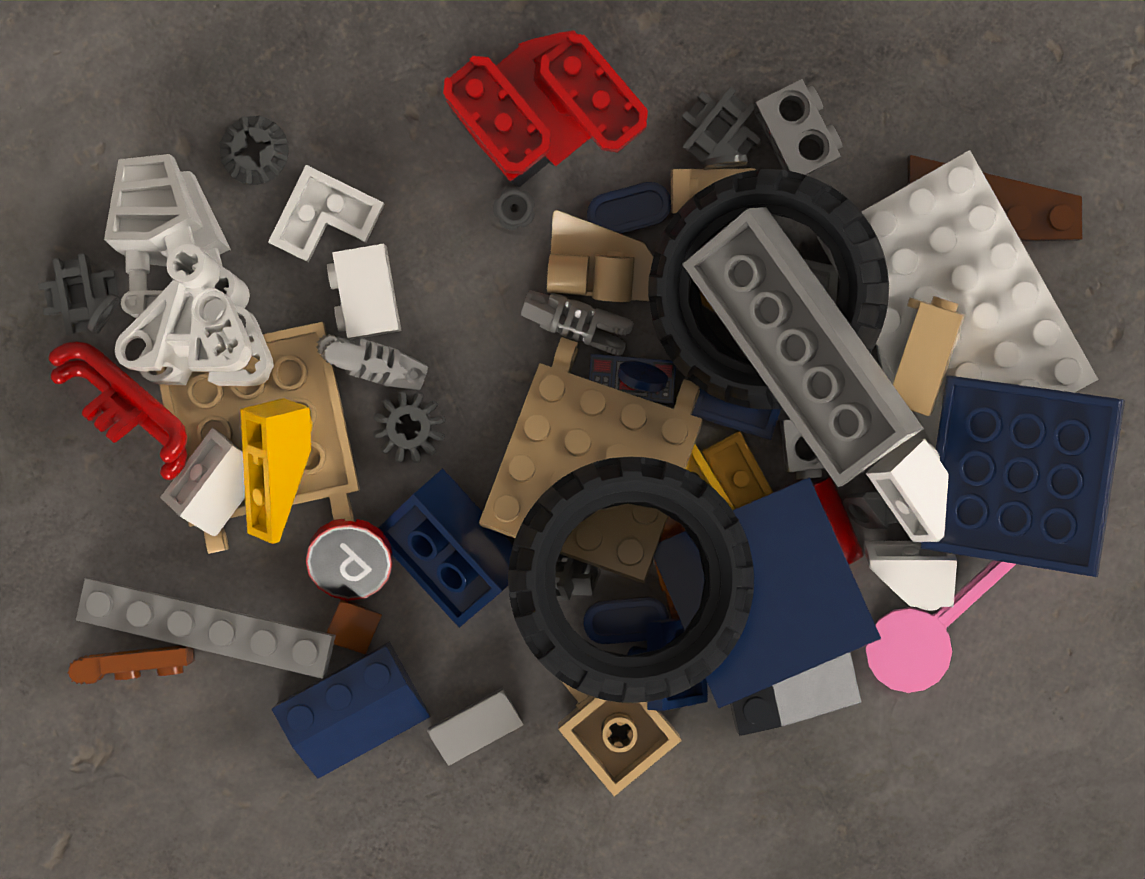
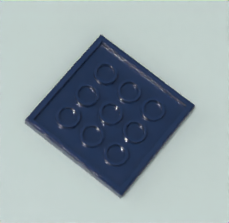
[921,375,1125,577]
[654,477,881,709]

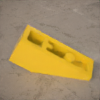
[240,398,312,544]

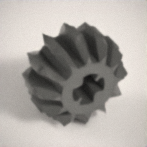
[373,391,446,463]

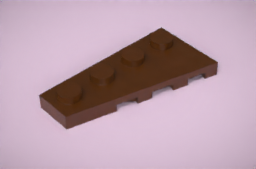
[907,155,1082,241]

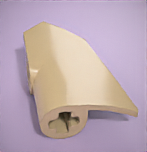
[547,210,653,302]

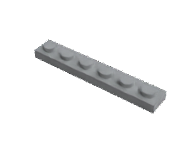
[76,578,336,679]

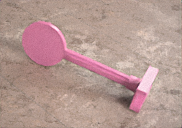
[866,560,1016,693]

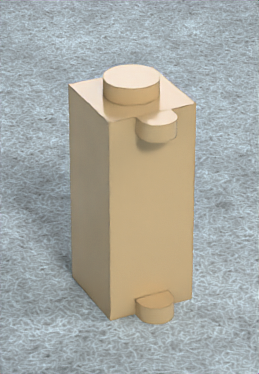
[893,296,965,416]

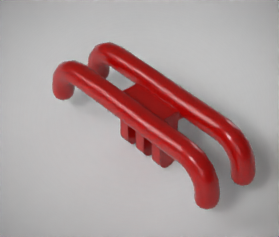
[49,341,187,480]

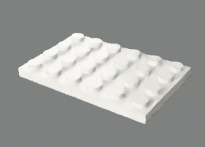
[817,150,1098,449]

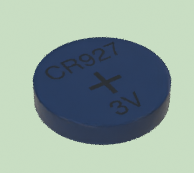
[618,361,668,393]

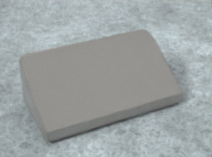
[427,687,524,766]

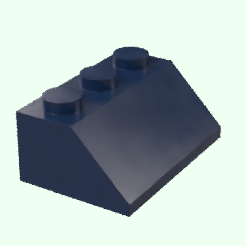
[378,468,513,628]
[271,641,431,779]

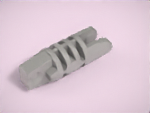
[521,290,634,356]
[316,334,428,390]

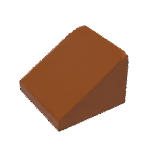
[327,599,382,654]

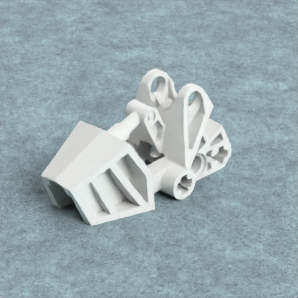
[104,154,274,386]

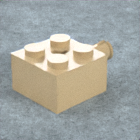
[558,680,681,796]

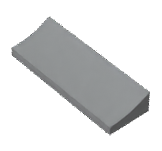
[682,207,924,487]

